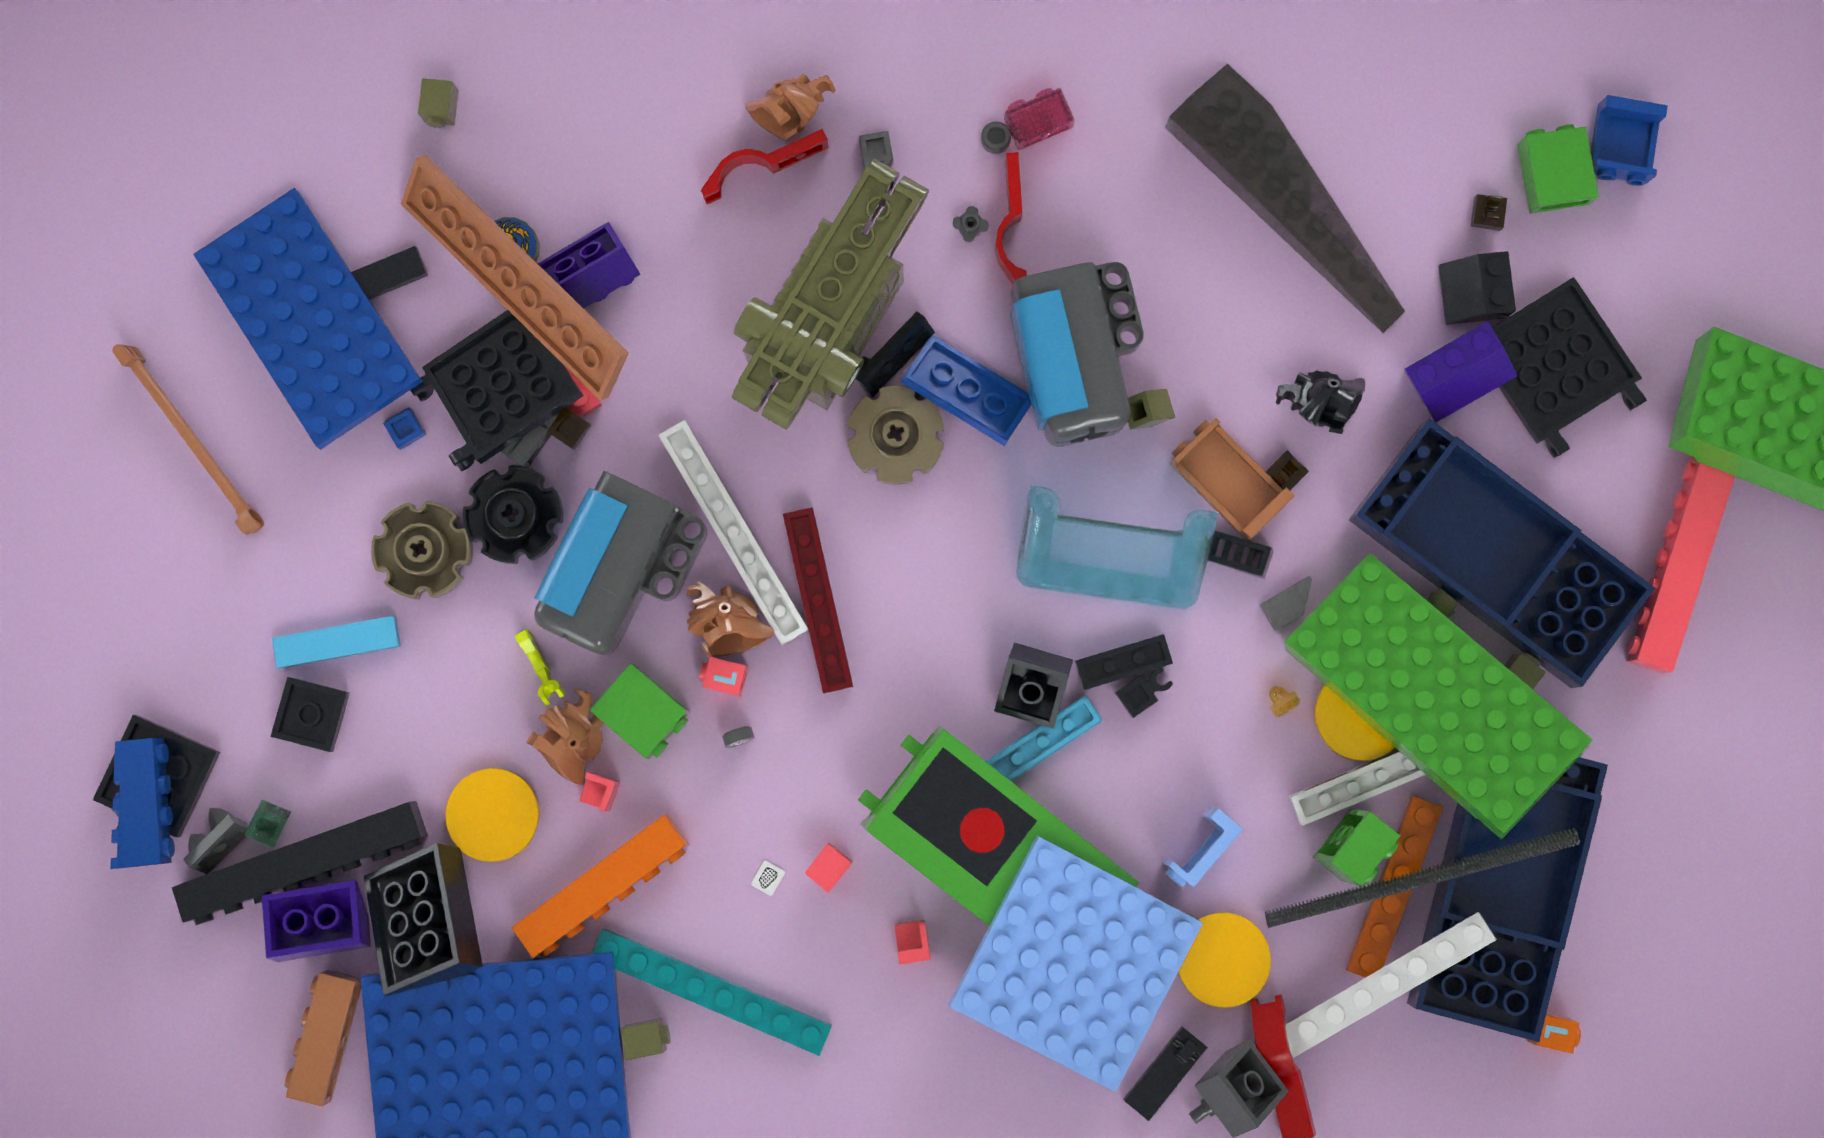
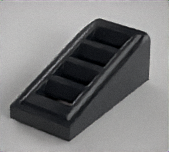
[1203,530,1273,579]

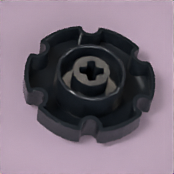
[463,465,563,564]

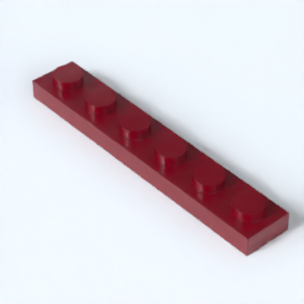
[783,507,854,694]

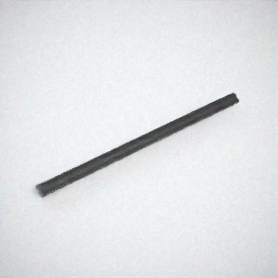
[1265,828,1581,928]

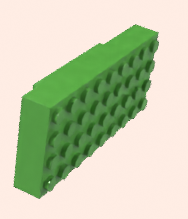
[1668,326,1824,511]
[1285,553,1592,840]

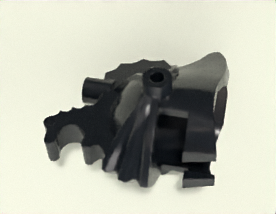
[1275,370,1365,434]

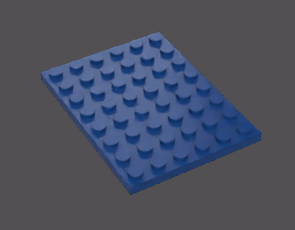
[361,951,631,1138]

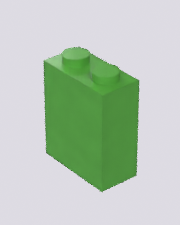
[1517,124,1599,214]
[590,663,690,759]

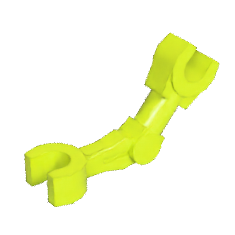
[514,629,565,706]

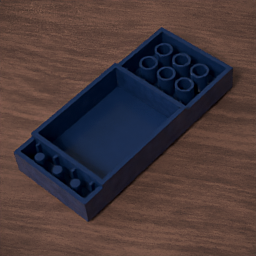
[1348,418,1656,688]
[1407,757,1608,1042]

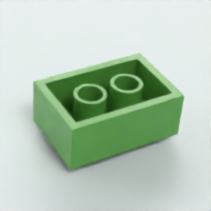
[1312,809,1401,886]

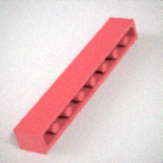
[1627,457,1735,673]

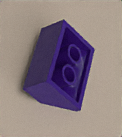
[538,222,641,309]
[1404,321,1518,423]
[262,880,371,962]

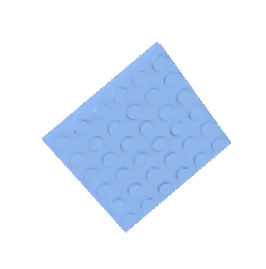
[948,835,1203,1092]

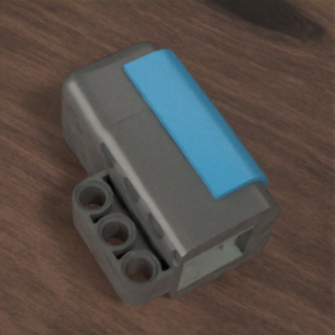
[1010,262,1144,447]
[534,471,708,655]

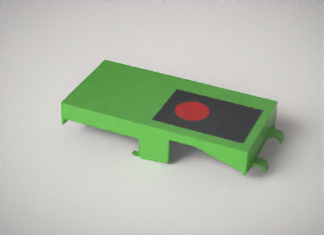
[858,726,1140,925]

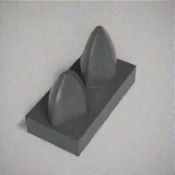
[183,808,252,874]

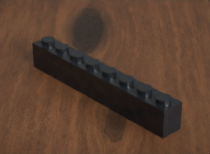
[171,801,428,926]

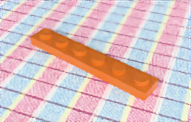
[1346,796,1443,978]

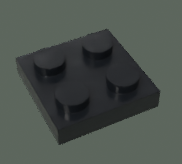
[270,677,350,752]

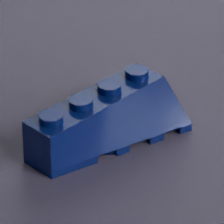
[110,738,175,869]

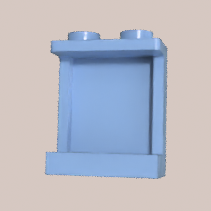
[1162,807,1243,887]

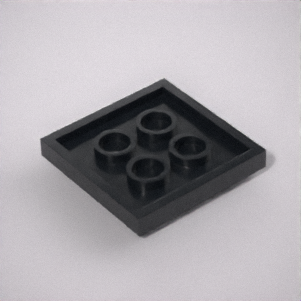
[93,715,221,838]

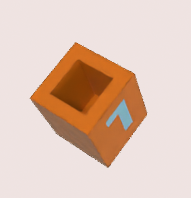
[1527,1013,1581,1054]

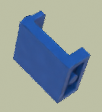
[1591,95,1668,186]

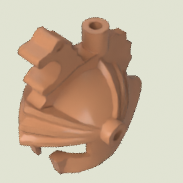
[744,74,836,140]
[687,581,774,657]
[526,688,604,785]

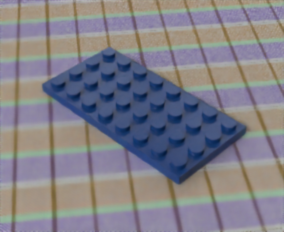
[193,187,423,450]

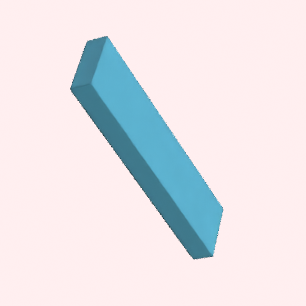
[272,616,401,669]
[986,695,1103,781]

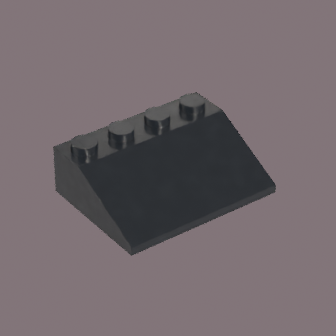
[364,843,483,996]

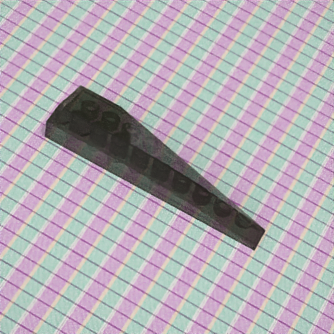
[1165,64,1405,333]

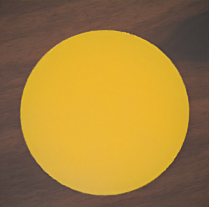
[1314,684,1395,761]
[445,768,540,862]
[1178,912,1271,1008]

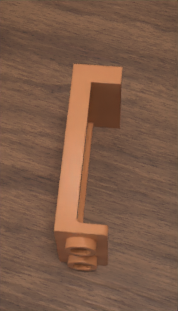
[1170,418,1295,540]

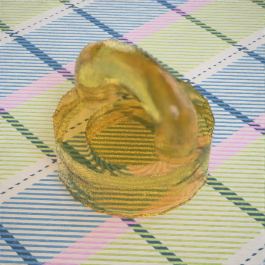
[1269,686,1301,718]

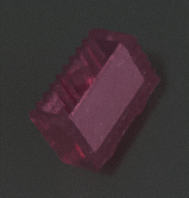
[1004,88,1075,151]

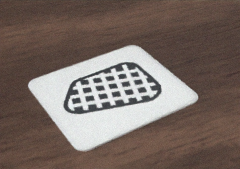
[751,860,785,896]

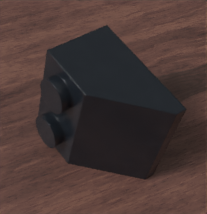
[1438,251,1516,325]
[994,643,1073,729]

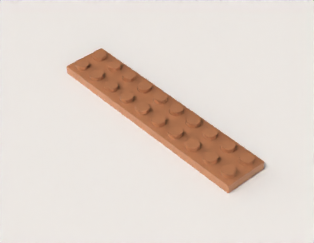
[401,155,629,401]

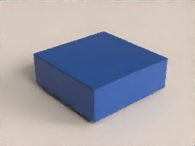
[383,407,426,450]

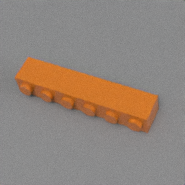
[511,814,689,958]

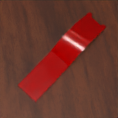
[701,129,829,205]
[994,152,1027,285]
[1250,994,1316,1138]

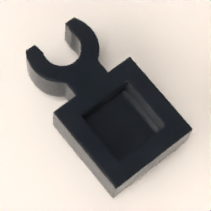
[1115,667,1173,718]

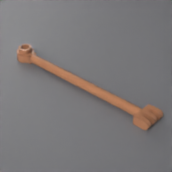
[112,344,265,535]

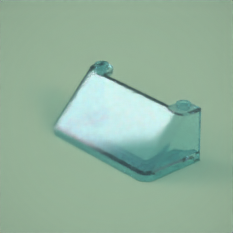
[1016,486,1218,609]

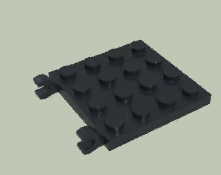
[1492,277,1647,458]
[411,310,584,471]

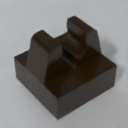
[1470,194,1507,231]
[547,408,592,450]
[1266,450,1309,490]

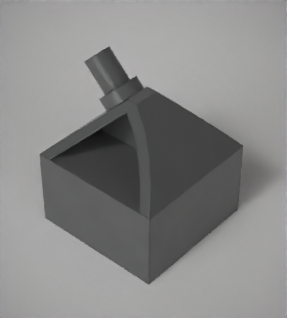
[1189,1040,1289,1138]

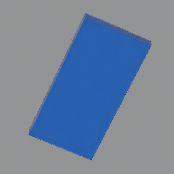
[901,335,1032,446]

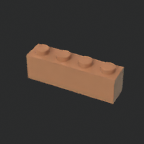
[284,970,362,1107]

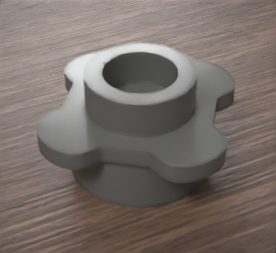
[953,206,989,242]

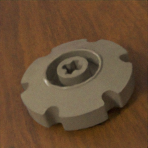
[847,386,944,485]
[371,501,473,600]

